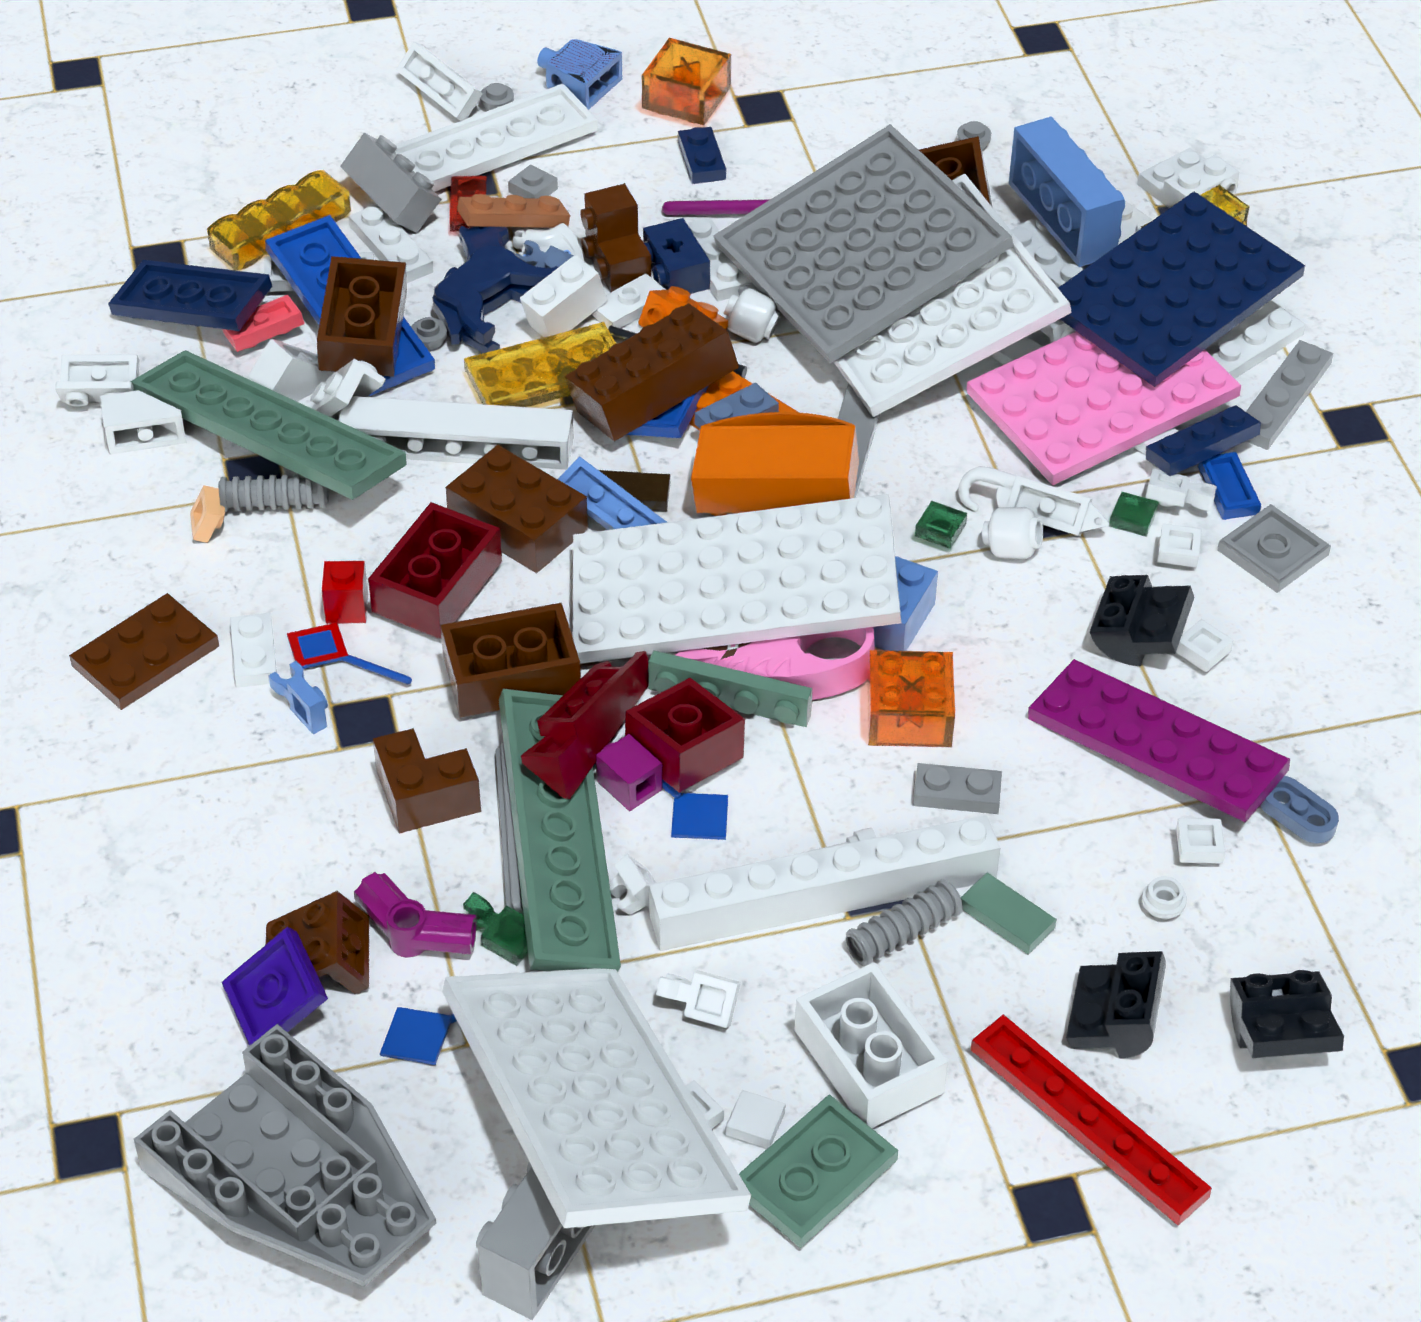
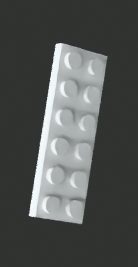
[395,83,598,192]

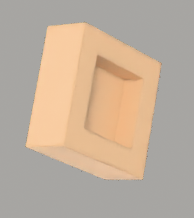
[190,485,225,543]

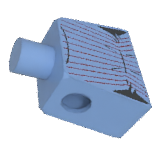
[537,39,622,110]

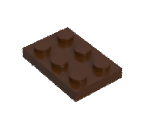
[69,593,219,710]

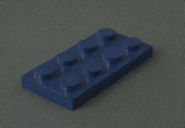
[108,260,272,331]

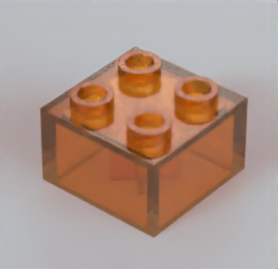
[641,37,732,125]
[867,650,955,747]

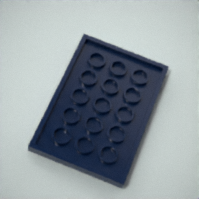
[1058,191,1305,387]

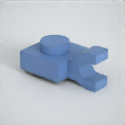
[268,661,328,735]

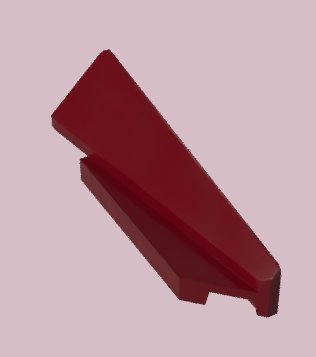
[521,651,649,799]

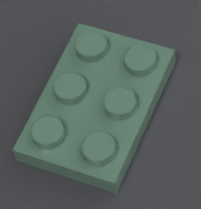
[739,1094,899,1248]

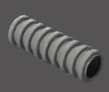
[218,474,329,512]
[846,880,963,966]

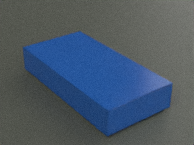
[1198,452,1261,520]

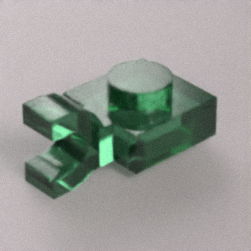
[463,892,528,966]

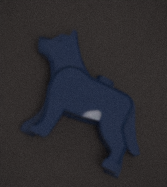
[432,226,559,359]

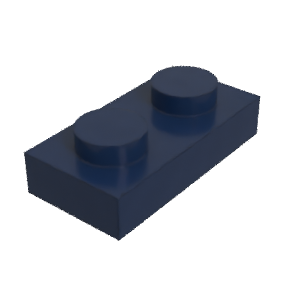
[678,127,726,184]

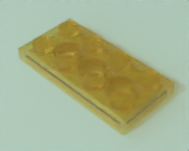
[464,322,616,407]

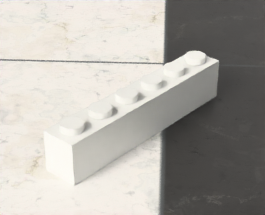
[339,396,574,470]

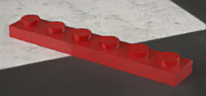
[971,1014,1212,1226]

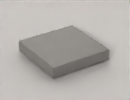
[1217,504,1331,593]

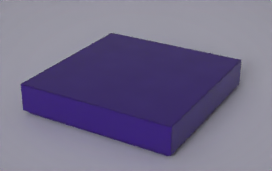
[221,927,328,1046]

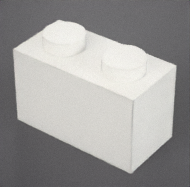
[520,254,607,344]

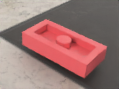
[222,294,305,352]

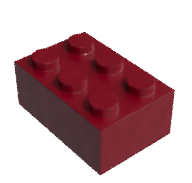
[368,502,502,639]

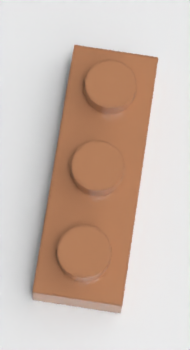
[457,194,571,228]

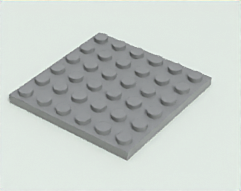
[713,124,1014,364]

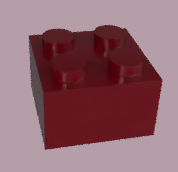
[625,678,745,793]

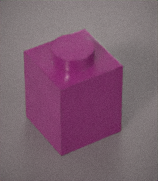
[596,734,662,812]

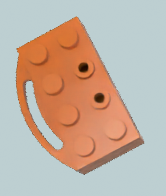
[691,412,859,516]

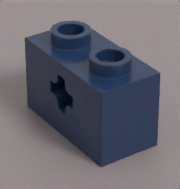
[643,218,710,294]

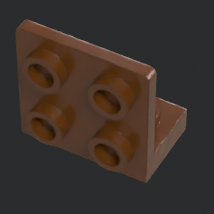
[265,891,369,995]

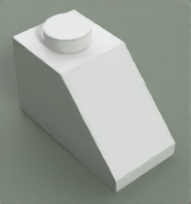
[248,338,334,402]
[100,390,186,455]

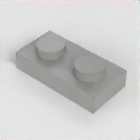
[913,763,1002,814]

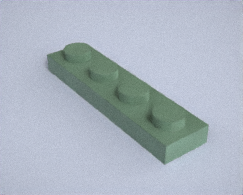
[648,650,812,727]

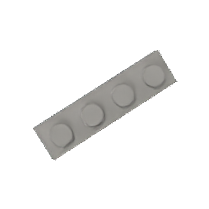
[1246,340,1334,450]

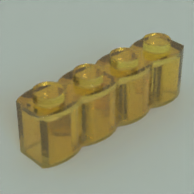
[207,170,351,270]

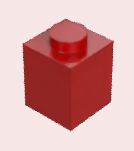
[322,561,368,624]

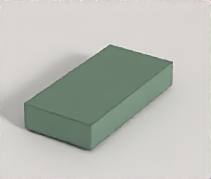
[961,872,1057,955]

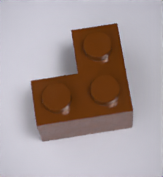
[580,183,651,293]
[373,728,481,834]

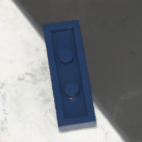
[1146,405,1261,476]

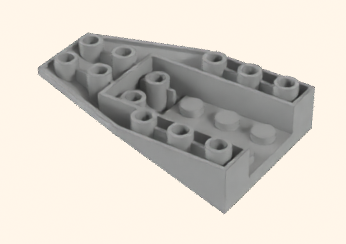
[134,1024,437,1286]

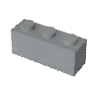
[340,132,442,233]

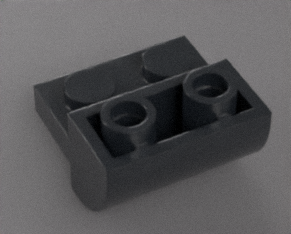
[1090,575,1195,666]
[1066,951,1166,1059]
[1230,970,1344,1058]

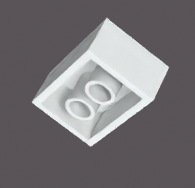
[794,962,948,1128]

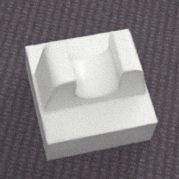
[609,854,656,915]

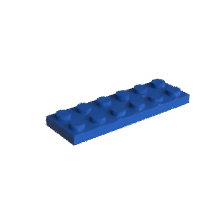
[265,215,435,396]

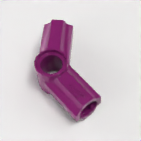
[354,872,477,958]

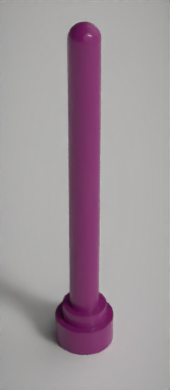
[662,199,770,215]

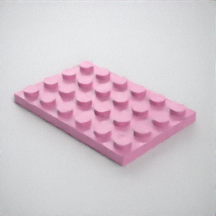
[967,331,1241,485]

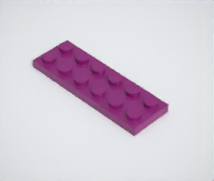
[1028,659,1290,823]

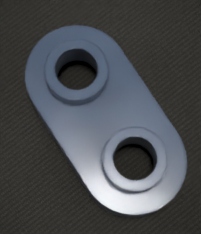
[1260,776,1339,843]

